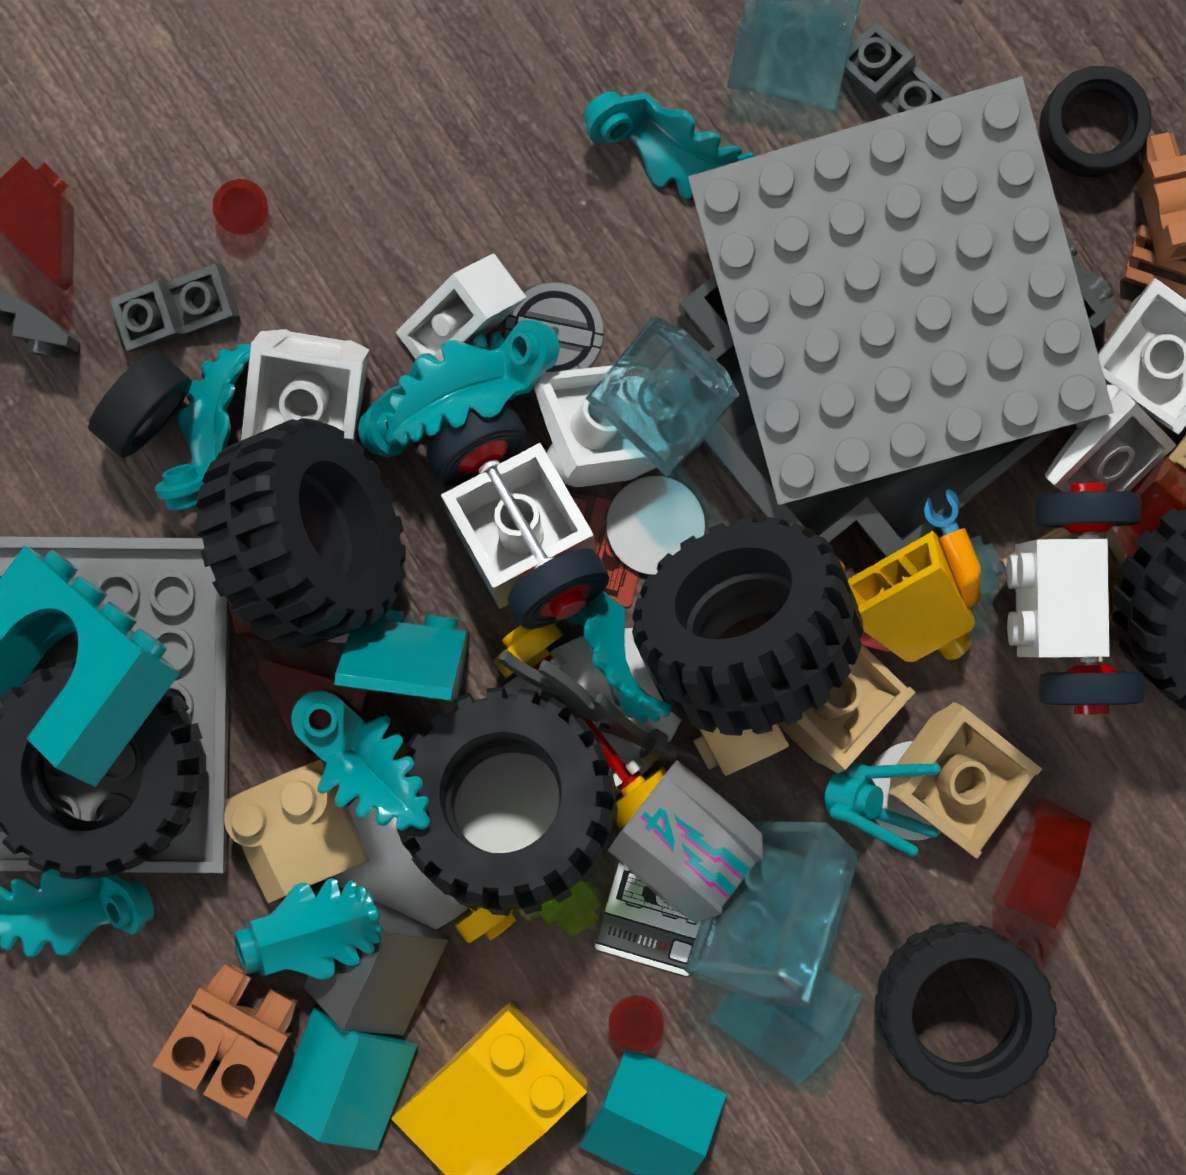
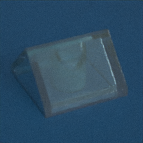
[708,929,863,1085]

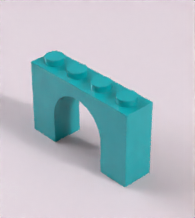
[0,545,180,787]

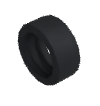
[1040,66,1151,177]
[88,350,192,458]

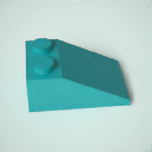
[334,610,469,700]

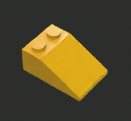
[391,1000,587,1175]

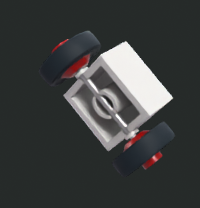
[427,405,610,629]
[1006,483,1145,715]

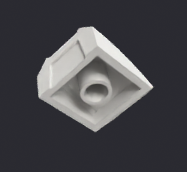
[241,329,370,441]

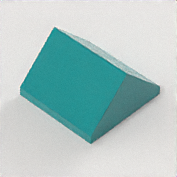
[274,1005,418,1151]
[579,1045,727,1175]

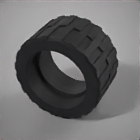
[875,922,1057,1104]

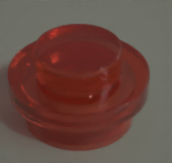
[213,179,269,235]
[609,995,664,1052]

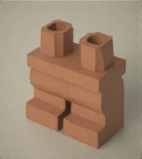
[1136,132,1186,264]
[152,962,298,1119]

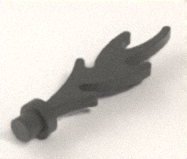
[499,650,678,767]

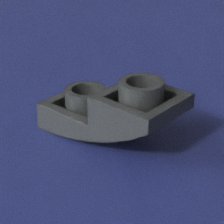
[836,21,952,117]
[109,263,241,352]
[0,291,80,359]

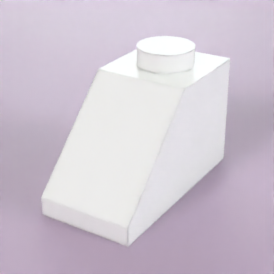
[396,253,527,361]

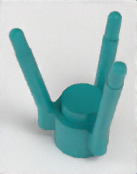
[825,762,941,857]

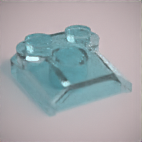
[727,0,861,111]
[586,316,739,477]

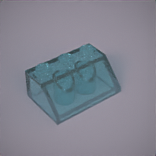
[685,821,860,1008]

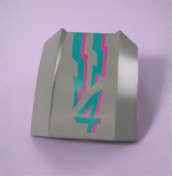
[607,760,763,923]

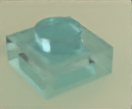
[970,536,1003,595]

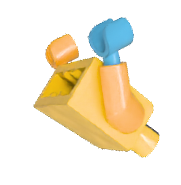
[840,489,981,662]

